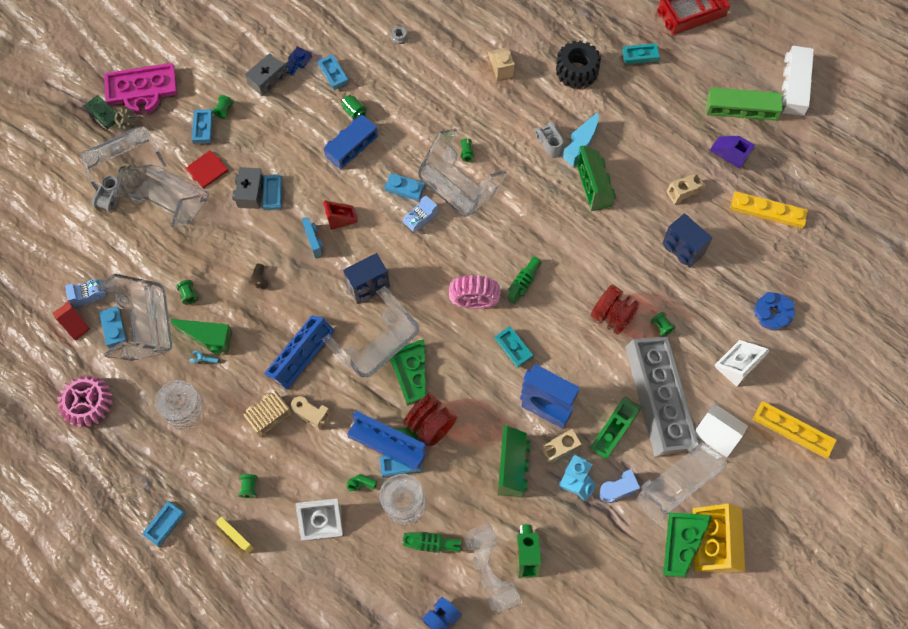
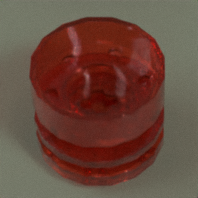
[590,284,641,336]
[404,393,457,447]

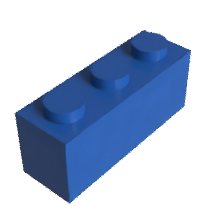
[324,115,378,170]

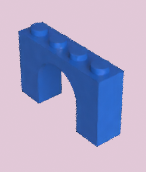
[520,364,580,429]

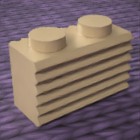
[244,391,292,437]

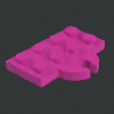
[104,63,178,115]

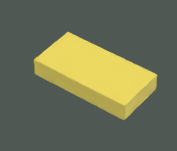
[216,517,254,553]

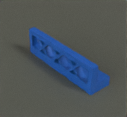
[264,315,335,390]
[347,411,427,471]

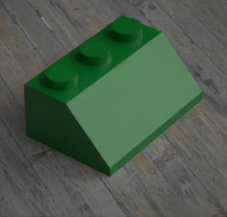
[576,145,616,211]
[498,425,531,498]

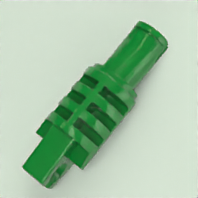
[507,256,542,304]
[403,532,461,553]

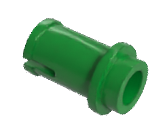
[460,138,475,162]

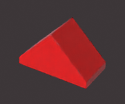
[323,200,358,230]
[52,302,90,340]

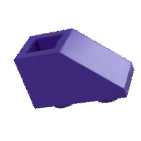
[709,136,755,169]

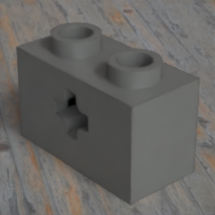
[244,53,287,96]
[232,167,264,209]

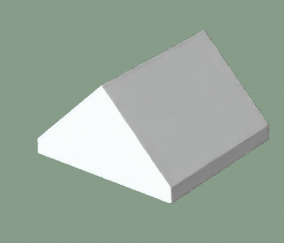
[714,340,769,386]
[695,403,748,458]
[296,499,343,540]

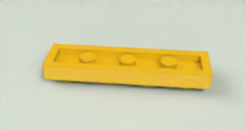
[730,191,808,229]
[752,401,836,459]

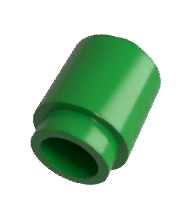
[341,95,367,120]

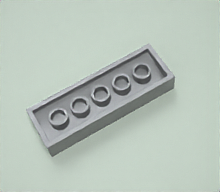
[625,337,699,457]

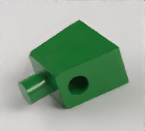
[516,524,541,578]

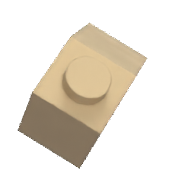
[488,48,515,81]

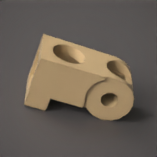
[666,174,706,205]
[291,396,331,430]
[541,429,582,463]

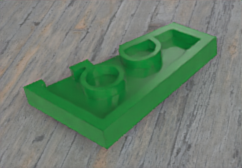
[388,339,426,406]
[663,512,712,578]

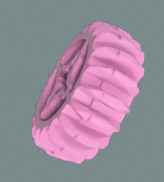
[449,275,501,309]
[57,374,113,428]

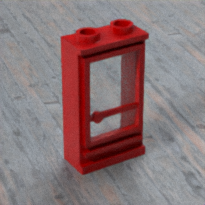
[657,0,731,35]

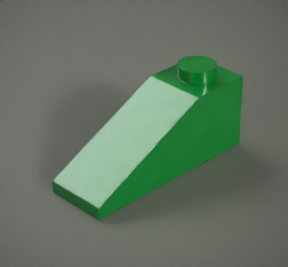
[171,319,232,354]
[590,396,642,459]

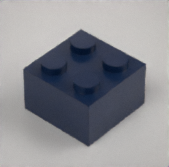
[662,213,712,268]
[343,253,390,304]

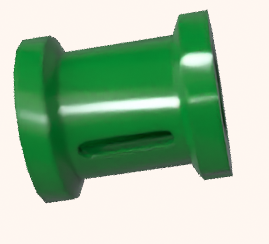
[212,95,234,119]
[176,280,199,305]
[650,312,676,337]
[238,474,258,498]

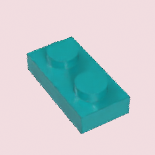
[622,43,660,65]
[494,326,533,368]

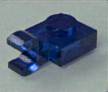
[285,46,312,75]

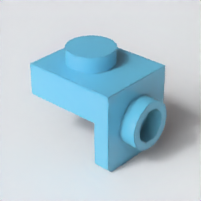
[565,455,592,482]
[559,474,595,501]

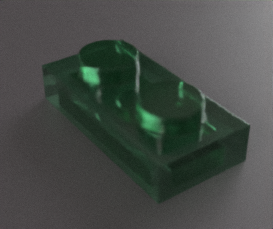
[84,95,116,130]

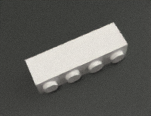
[782,46,813,116]

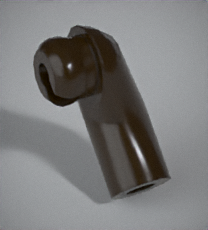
[251,263,268,290]

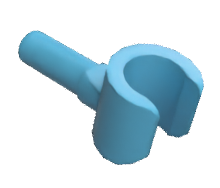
[189,351,218,364]

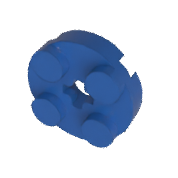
[754,292,795,331]

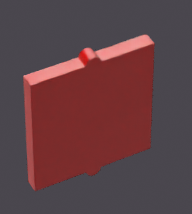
[185,150,228,189]

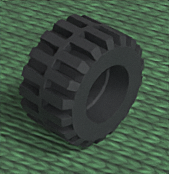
[556,40,601,89]

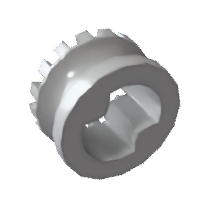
[392,26,407,44]

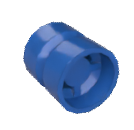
[422,596,462,629]

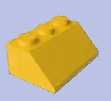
[693,504,745,573]

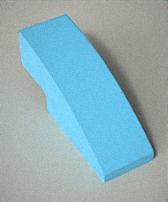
[563,113,599,167]

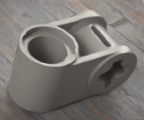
[534,122,563,157]
[92,175,124,213]

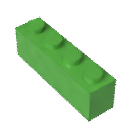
[707,87,782,121]

